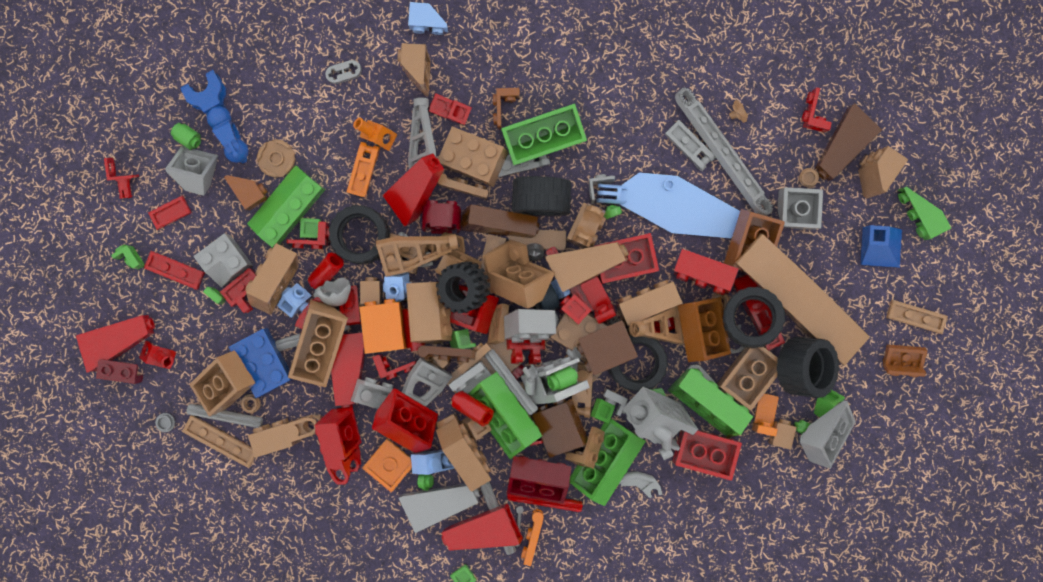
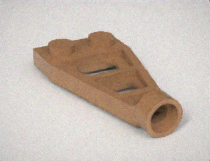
[376,234,459,277]
[629,306,684,344]

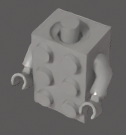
[521,347,590,405]
[623,387,698,460]

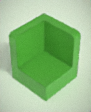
[449,329,476,349]
[814,390,845,417]

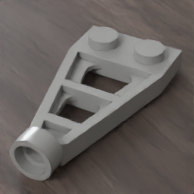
[408,98,436,169]
[402,358,452,407]

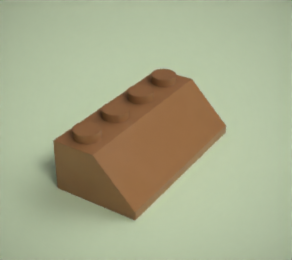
[288,300,348,387]

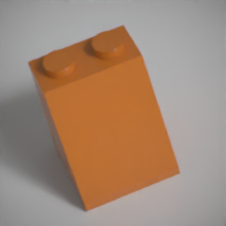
[359,299,408,354]

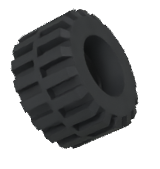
[436,261,491,313]

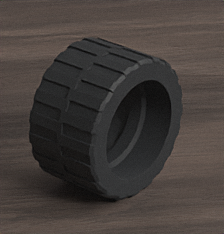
[512,176,571,216]
[329,205,390,265]
[723,287,785,349]
[608,334,668,392]
[777,337,839,398]

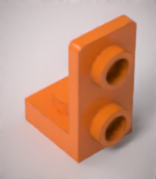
[752,394,779,436]

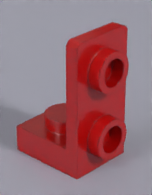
[801,87,832,133]
[580,276,616,324]
[559,294,591,325]
[372,354,417,380]

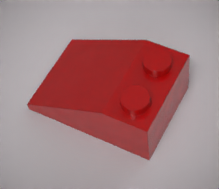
[450,285,499,334]

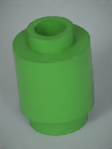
[171,123,201,150]
[547,366,578,391]

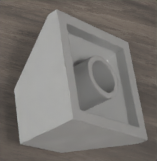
[165,146,218,196]

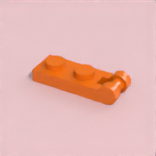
[346,142,380,198]
[521,509,544,566]

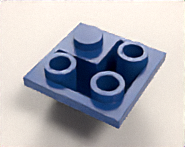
[860,225,902,268]

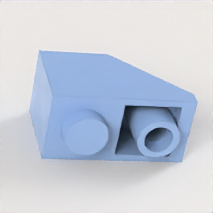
[408,2,448,35]
[411,450,454,475]

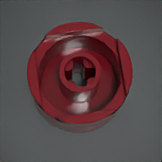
[422,200,461,234]

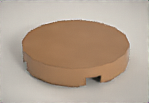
[257,139,296,178]

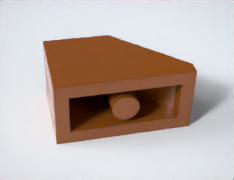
[224,175,268,211]

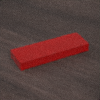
[144,251,205,290]

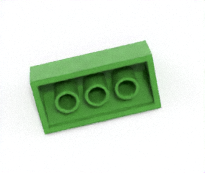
[501,104,587,165]
[247,165,326,248]
[668,368,753,438]
[468,372,542,459]
[569,419,646,506]

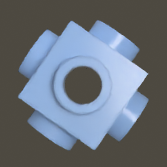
[383,272,412,302]
[277,283,312,318]

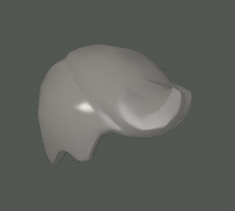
[314,277,351,306]

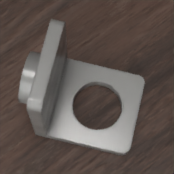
[588,174,615,204]

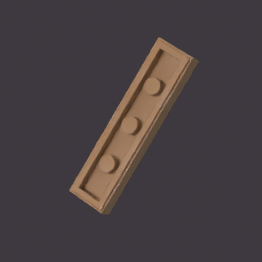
[182,415,255,468]

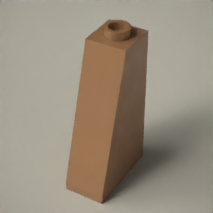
[545,242,629,292]

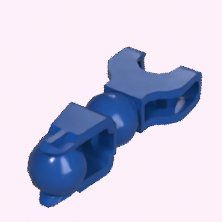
[181,70,249,163]

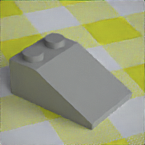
[800,400,856,469]

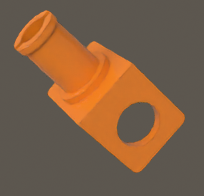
[353,118,397,151]

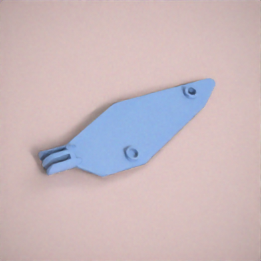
[596,173,740,238]

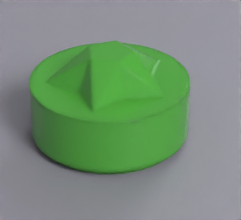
[604,205,622,219]

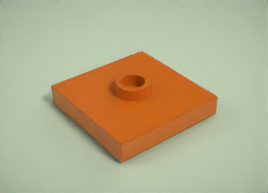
[362,438,412,493]

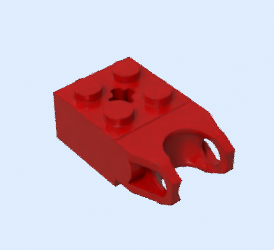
[315,407,362,485]

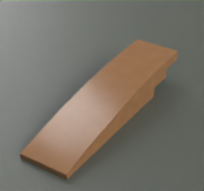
[735,234,870,366]

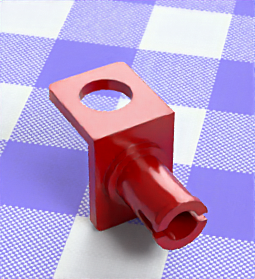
[104,157,139,199]
[139,340,176,369]

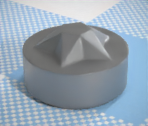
[527,243,544,261]

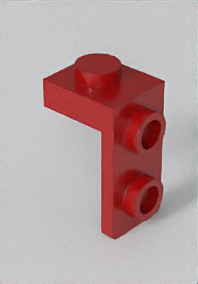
[287,222,329,249]

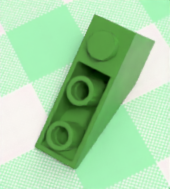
[898,187,951,240]

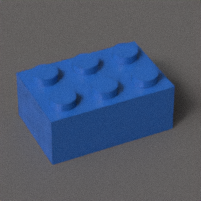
[229,328,293,398]

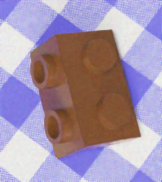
[883,344,928,378]

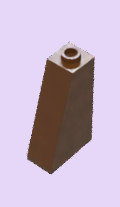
[815,103,882,181]
[461,204,540,238]

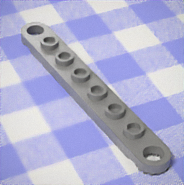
[675,88,773,216]

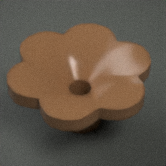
[729,100,748,123]

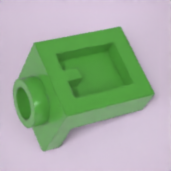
[111,245,145,269]

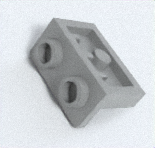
[449,361,491,394]
[351,377,394,409]

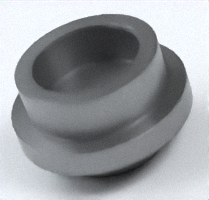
[155,413,175,432]

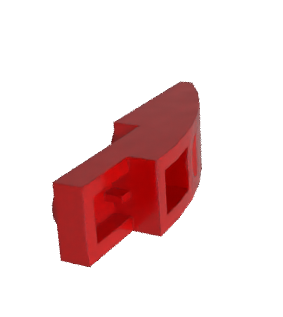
[733,274,785,351]

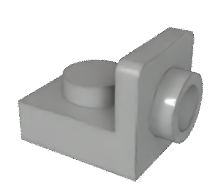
[603,388,628,416]

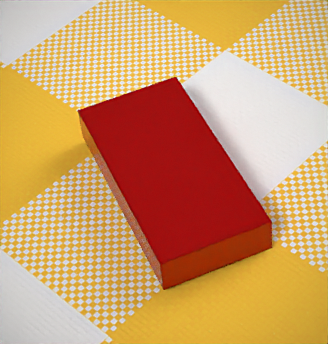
[148,196,192,230]

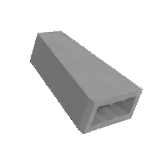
[399,484,480,533]

